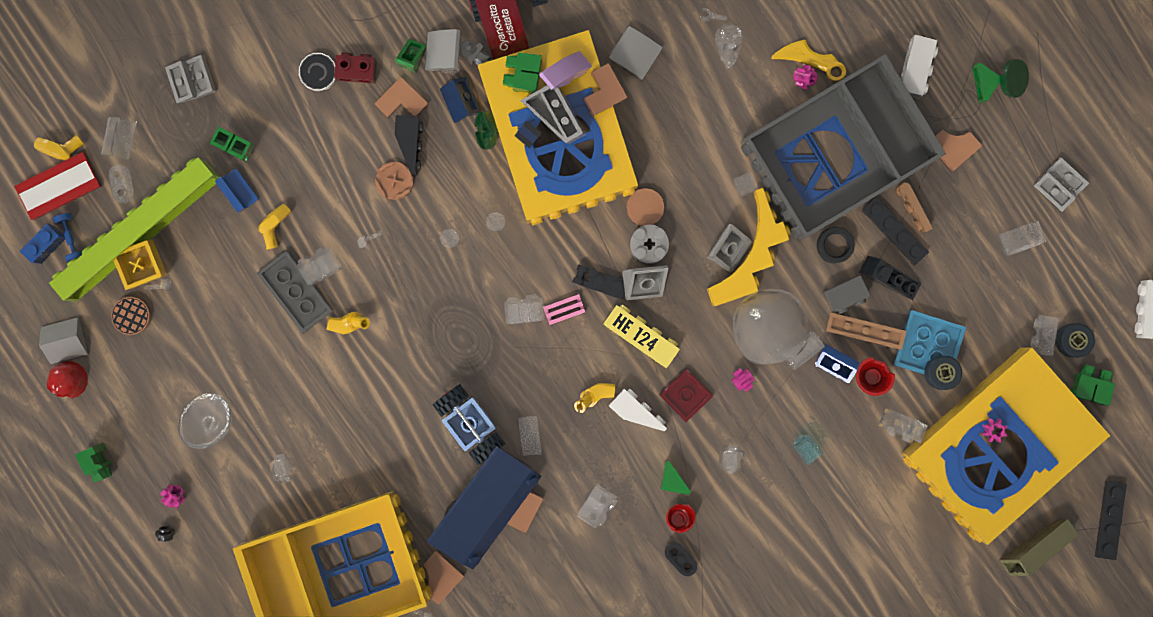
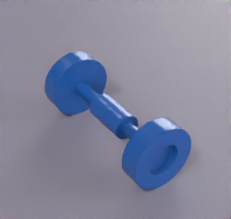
[52,213,83,262]

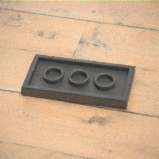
[256,250,334,334]

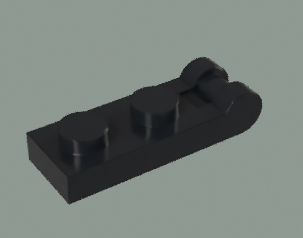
[572,264,625,300]

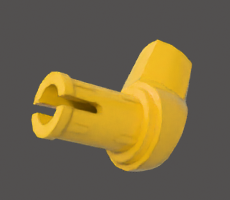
[34,134,84,160]
[258,204,291,250]
[326,312,370,334]
[574,383,615,413]

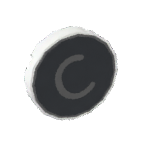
[299,53,336,91]

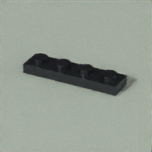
[861,197,929,266]
[1095,481,1127,560]

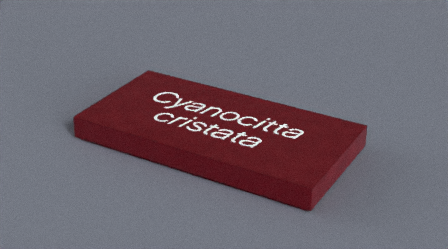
[475,0,530,60]

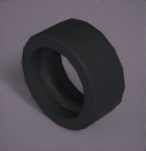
[816,227,855,264]

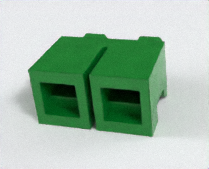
[503,53,542,95]
[209,126,255,162]
[1070,365,1115,406]
[75,443,113,483]

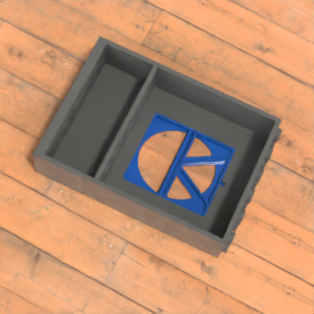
[741,54,946,240]

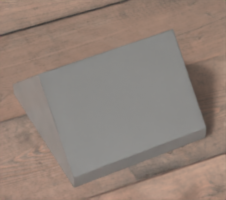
[707,224,752,273]
[622,265,669,300]
[39,317,89,364]

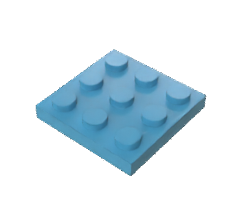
[893,310,966,374]

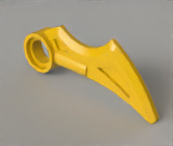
[771,40,846,83]

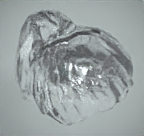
[714,24,744,70]

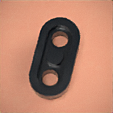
[664,542,697,576]

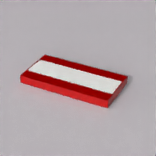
[14,152,102,221]

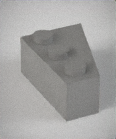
[521,85,586,144]

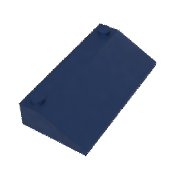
[427,446,542,569]

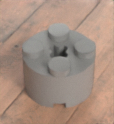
[630,225,669,264]

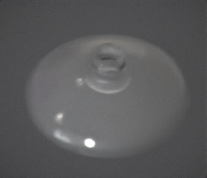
[179,394,232,449]

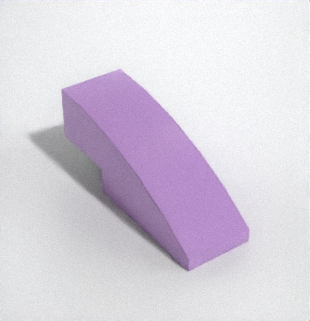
[539,51,592,90]

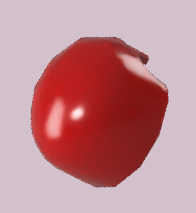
[666,504,696,533]

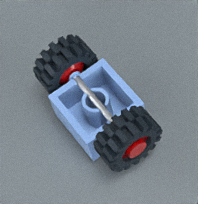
[432,384,505,465]

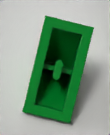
[395,39,427,73]
[972,63,1000,104]
[660,460,691,495]

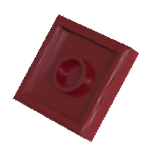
[659,368,713,422]

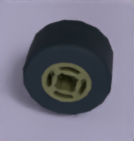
[1056,323,1095,358]
[924,356,962,390]

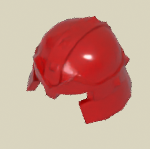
[856,357,895,396]
[47,361,88,399]

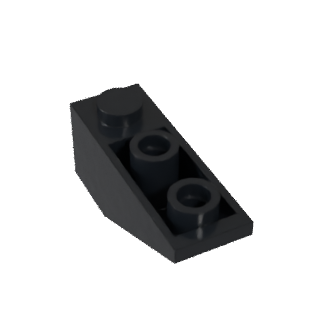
[394,115,424,176]
[859,256,921,300]

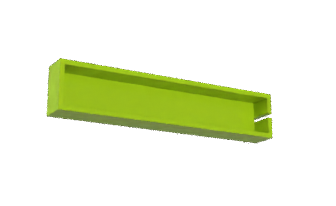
[49,157,220,302]

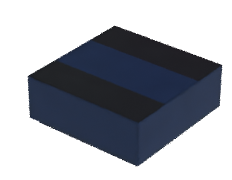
[514,121,542,149]

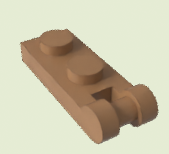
[896,183,933,233]

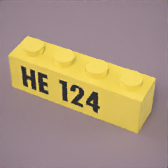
[603,305,680,368]

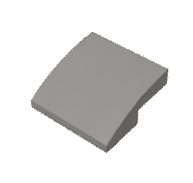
[608,26,663,80]
[425,29,460,71]
[165,55,216,104]
[1034,157,1089,212]

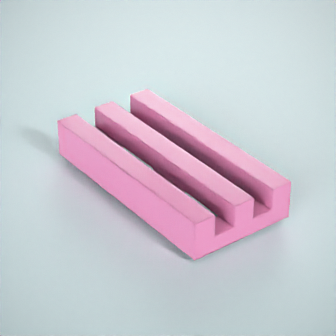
[543,294,585,325]

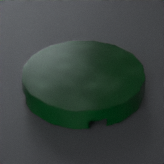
[1000,59,1029,98]
[474,111,497,150]

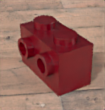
[334,52,377,84]

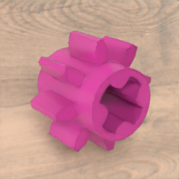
[793,64,818,90]
[731,368,755,392]
[982,419,1008,443]
[160,484,186,509]

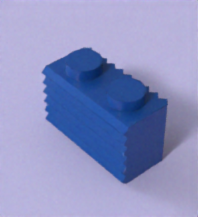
[20,223,65,264]
[815,344,859,383]

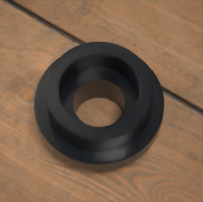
[155,526,175,542]

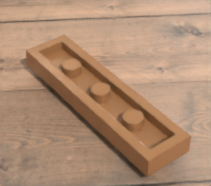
[826,313,906,350]

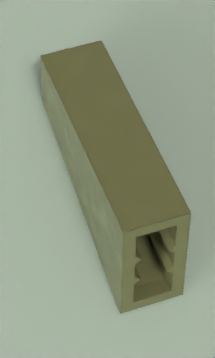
[999,519,1079,576]

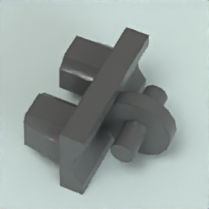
[460,41,490,66]

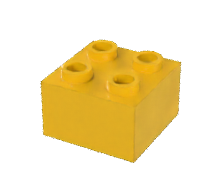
[113,240,167,290]

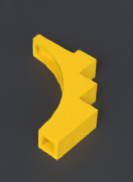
[707,188,791,307]

